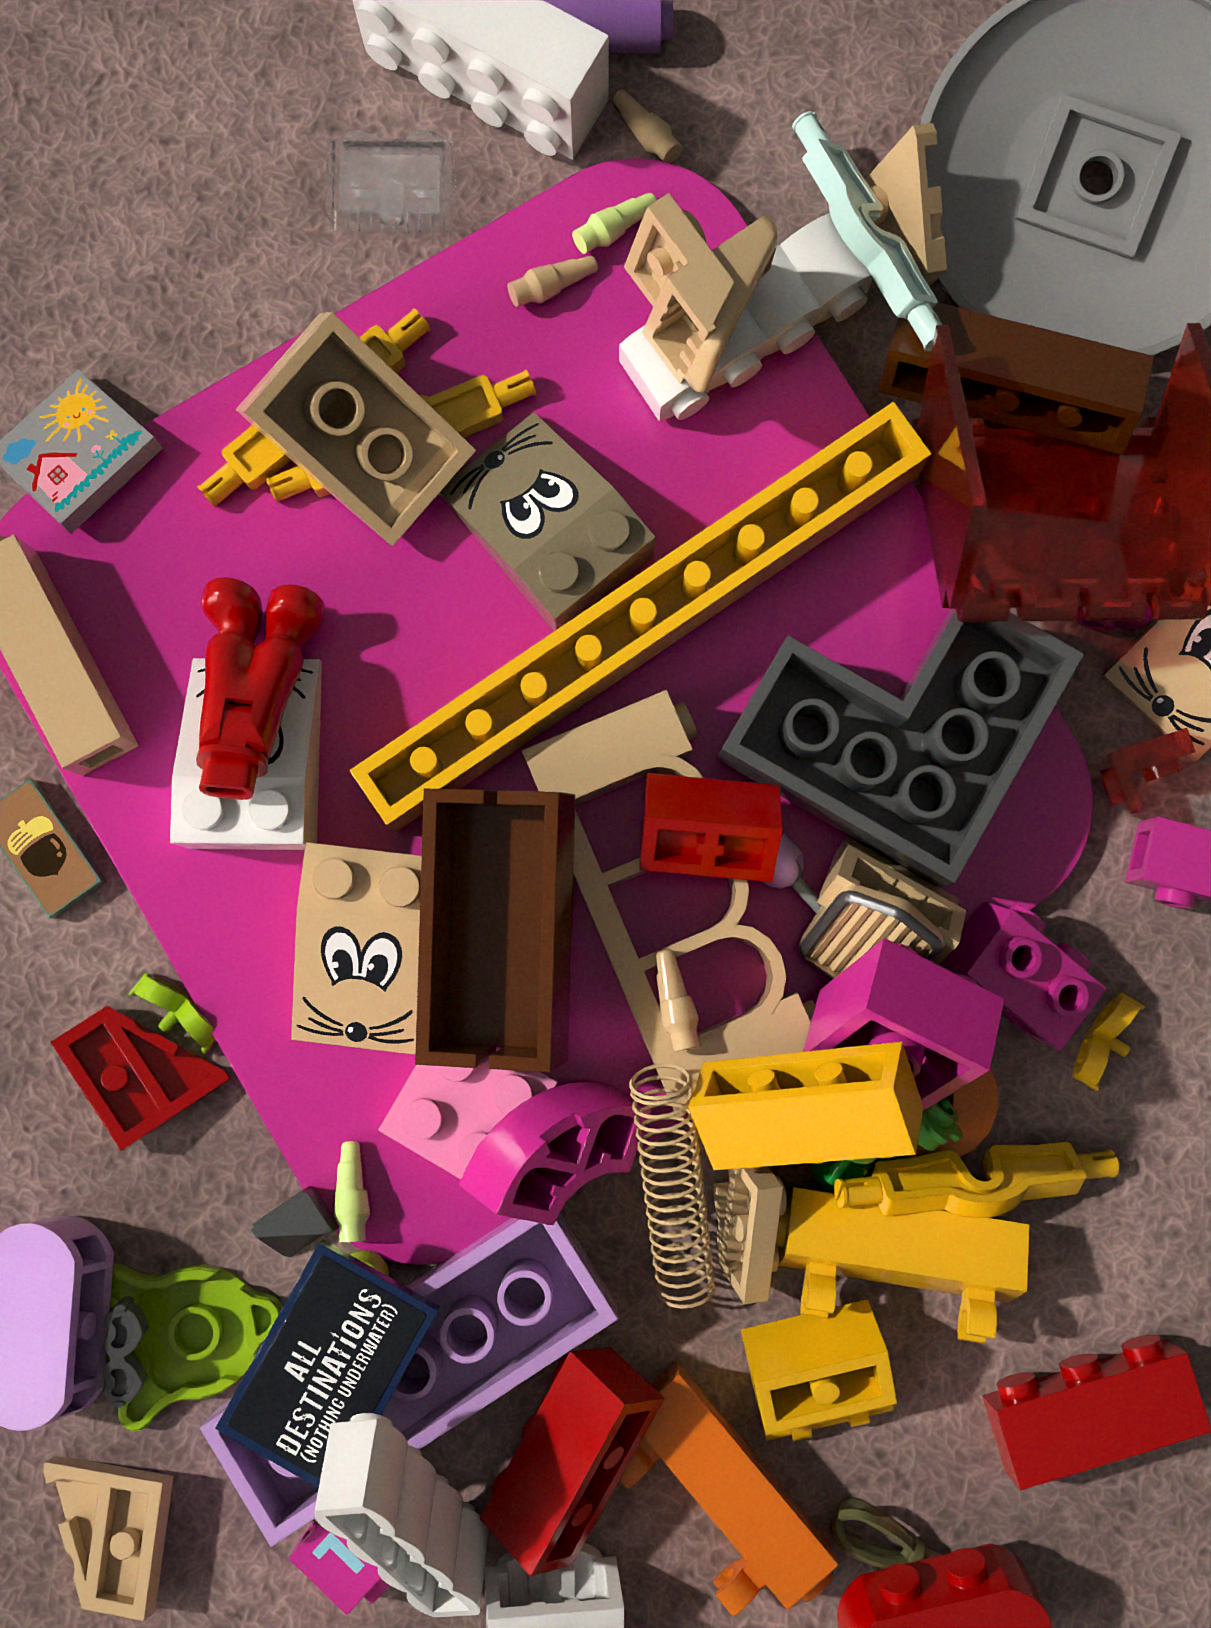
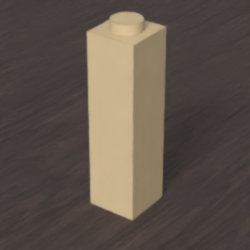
[0,534,139,776]

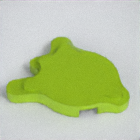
[106,1263,283,1431]

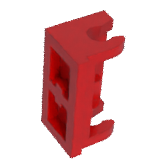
[639,773,783,882]

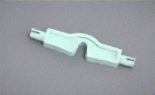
[792,111,950,351]

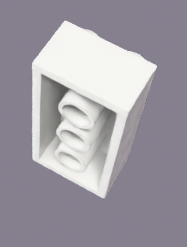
[352,0,609,160]

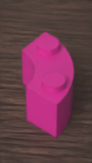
[459,1082,652,1226]

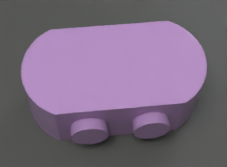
[0,1215,114,1431]

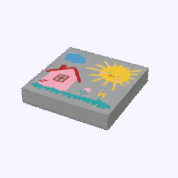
[0,369,163,534]

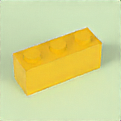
[688,1041,923,1170]

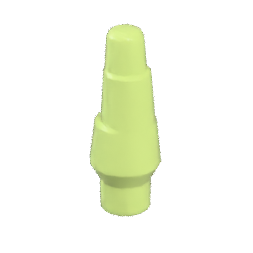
[572,193,657,254]
[334,1141,370,1242]

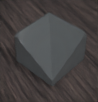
[251,1186,339,1257]

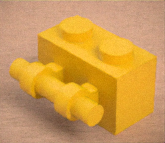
[740,1299,897,1442]

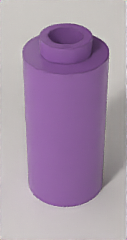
[544,0,673,54]

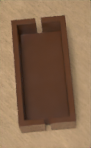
[415,788,576,1072]

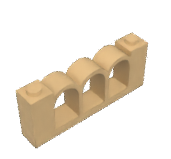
[522,690,816,1117]

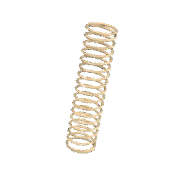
[629,1064,716,1309]

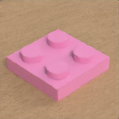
[378,1046,558,1179]

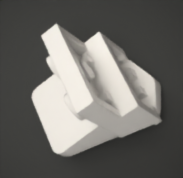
[484,1543,624,1628]

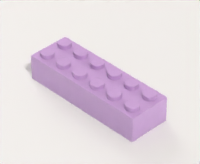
[200,1212,618,1547]

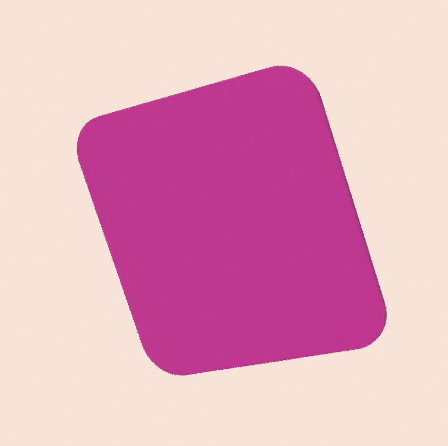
[0,158,1093,1264]

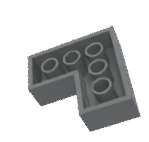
[716,588,1084,887]

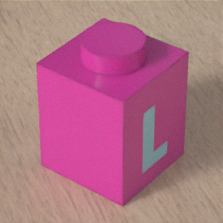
[288,1520,390,1615]

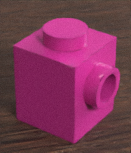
[1125,816,1211,910]

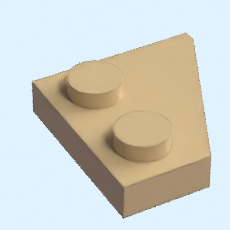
[865,123,947,286]
[713,1166,787,1304]
[43,1456,174,1621]

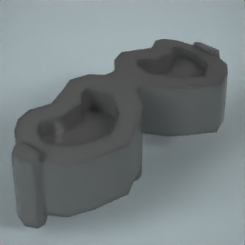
[102,1296,149,1407]

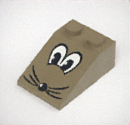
[439,412,656,631]

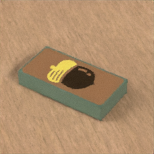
[0,779,107,919]

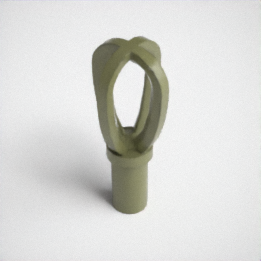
[830,1498,942,1568]

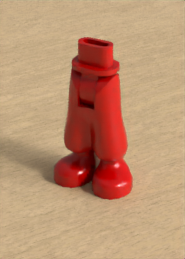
[196,577,325,800]

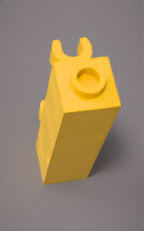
[776,1187,1030,1344]

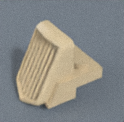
[624,193,778,393]

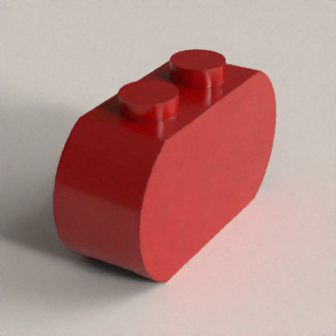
[837,1543,1052,1628]

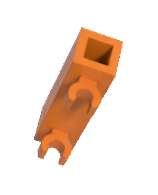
[620,1361,839,1617]

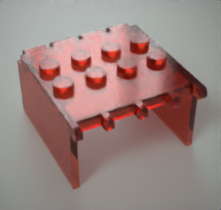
[912,323,1211,622]

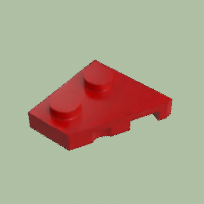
[50,1006,231,1151]

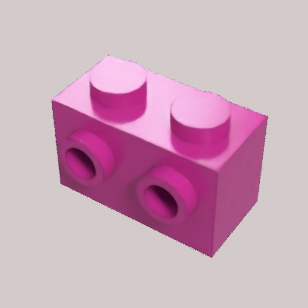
[940,902,1107,1051]

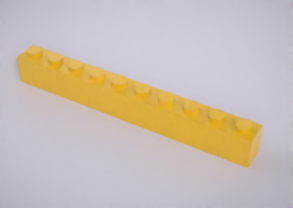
[349,401,931,832]

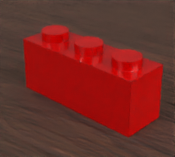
[982,1335,1211,1491]
[480,1347,665,1577]

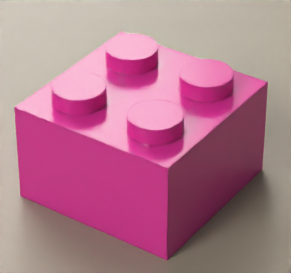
[803,938,1004,1111]

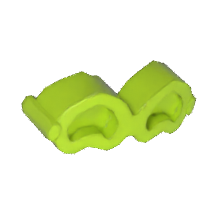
[128,973,216,1055]

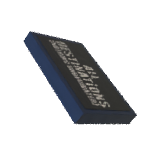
[215,1239,441,1489]

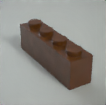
[878,302,1154,455]

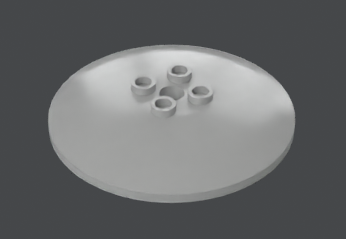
[920,0,1211,356]

